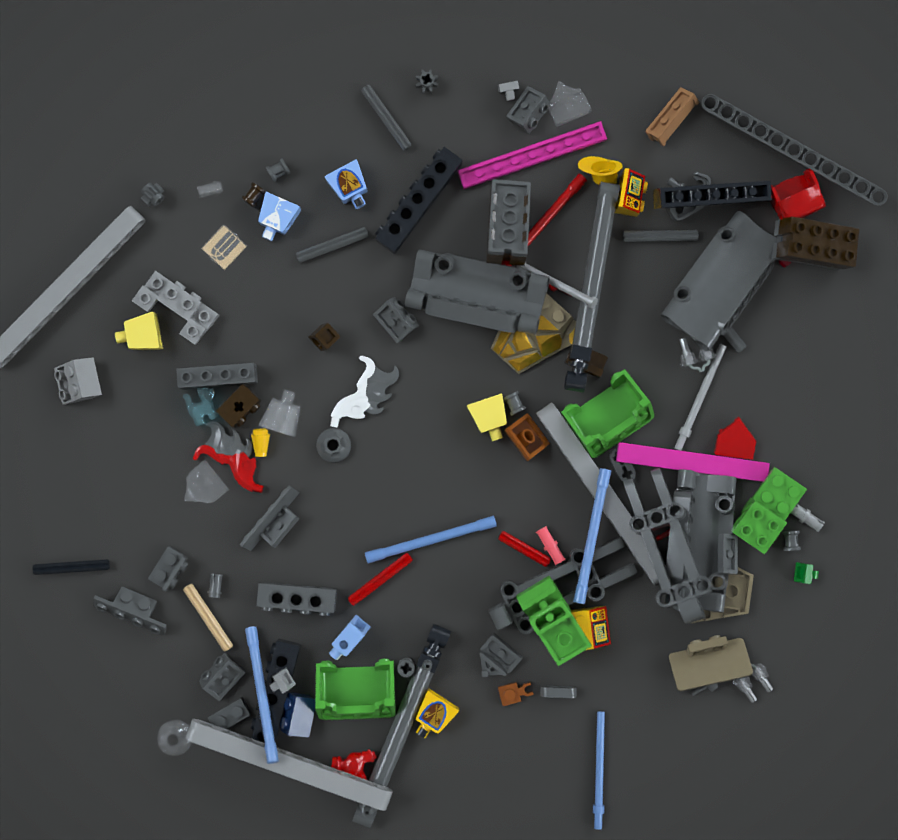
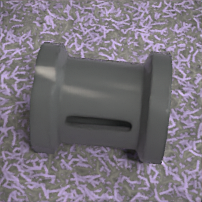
[266,158,291,182]
[503,391,526,415]
[782,530,801,551]
[397,657,415,677]

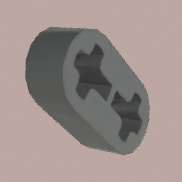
[609,449,636,482]
[540,685,577,698]

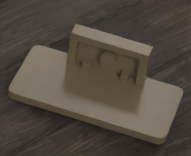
[669,635,753,691]

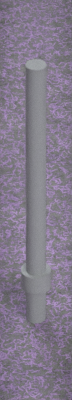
[674,344,726,451]

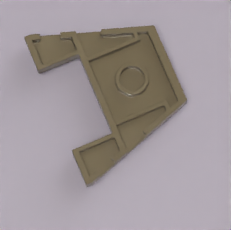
[692,567,754,623]

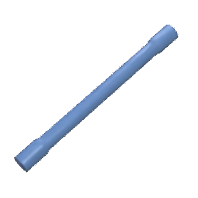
[573,468,611,604]
[365,516,497,563]
[245,626,279,764]

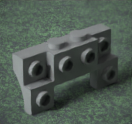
[132,271,220,345]

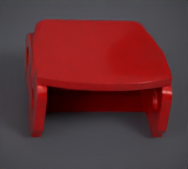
[769,168,826,219]

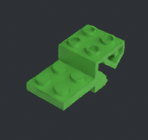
[731,467,807,554]
[516,575,592,666]

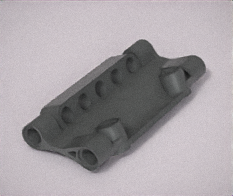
[660,211,777,351]
[405,249,550,335]
[665,469,737,613]

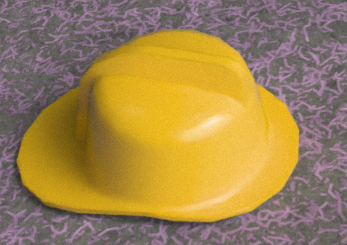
[578,156,623,185]

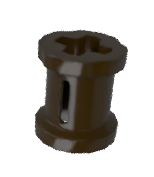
[242,183,266,208]

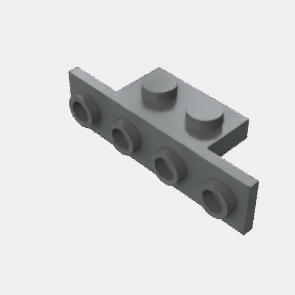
[239,485,300,551]
[93,587,167,635]

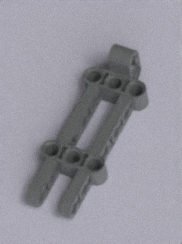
[623,468,713,624]
[488,537,638,634]

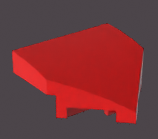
[714,417,756,460]

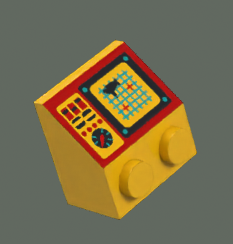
[615,168,648,217]
[571,606,611,650]

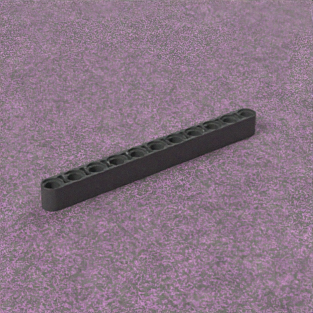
[701,94,888,206]

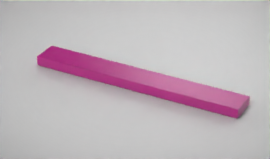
[457,121,607,189]
[616,442,770,482]

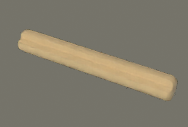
[183,584,233,651]

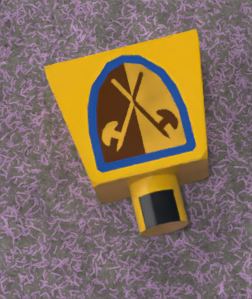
[415,688,459,738]

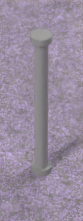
[516,262,598,309]

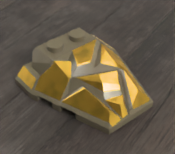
[491,293,576,374]

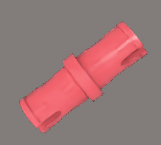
[536,526,565,565]

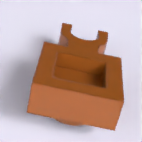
[498,682,534,706]

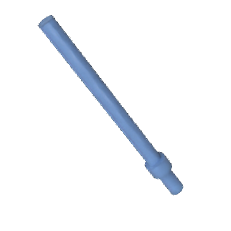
[593,711,605,829]

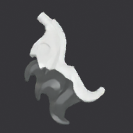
[330,356,399,428]

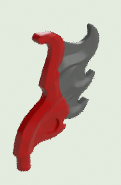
[193,421,264,493]

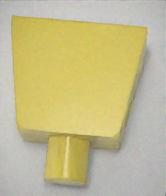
[115,312,163,350]
[467,393,507,441]

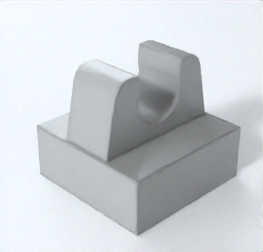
[498,81,519,101]
[269,668,296,694]

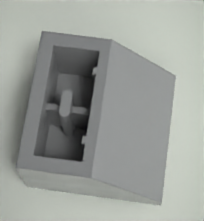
[54,357,102,405]

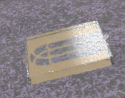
[201,224,247,270]

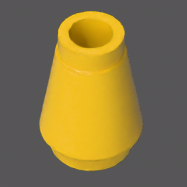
[251,428,270,457]

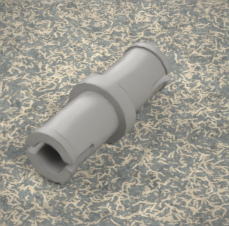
[791,504,825,532]

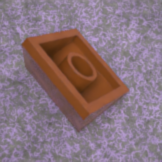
[504,413,550,461]

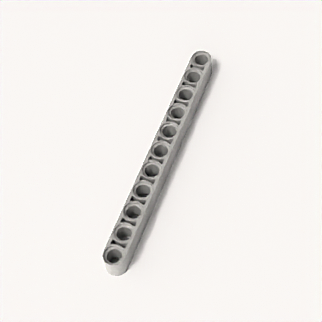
[0,206,145,368]
[536,402,666,585]
[185,719,393,811]

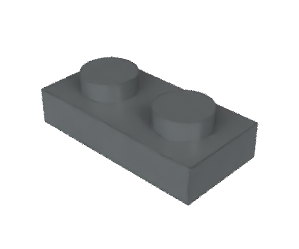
[718,534,738,575]
[207,697,251,729]

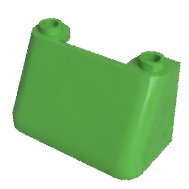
[561,369,654,458]
[316,659,396,720]

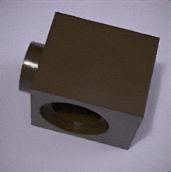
[308,323,341,351]

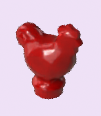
[331,749,377,780]

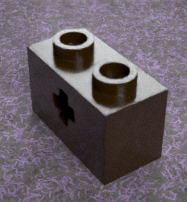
[216,384,261,428]

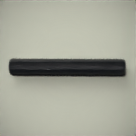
[32,559,110,575]

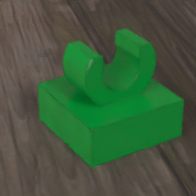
[794,562,819,584]

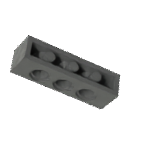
[176,363,258,389]
[257,582,337,616]

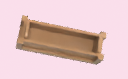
[645,87,699,147]

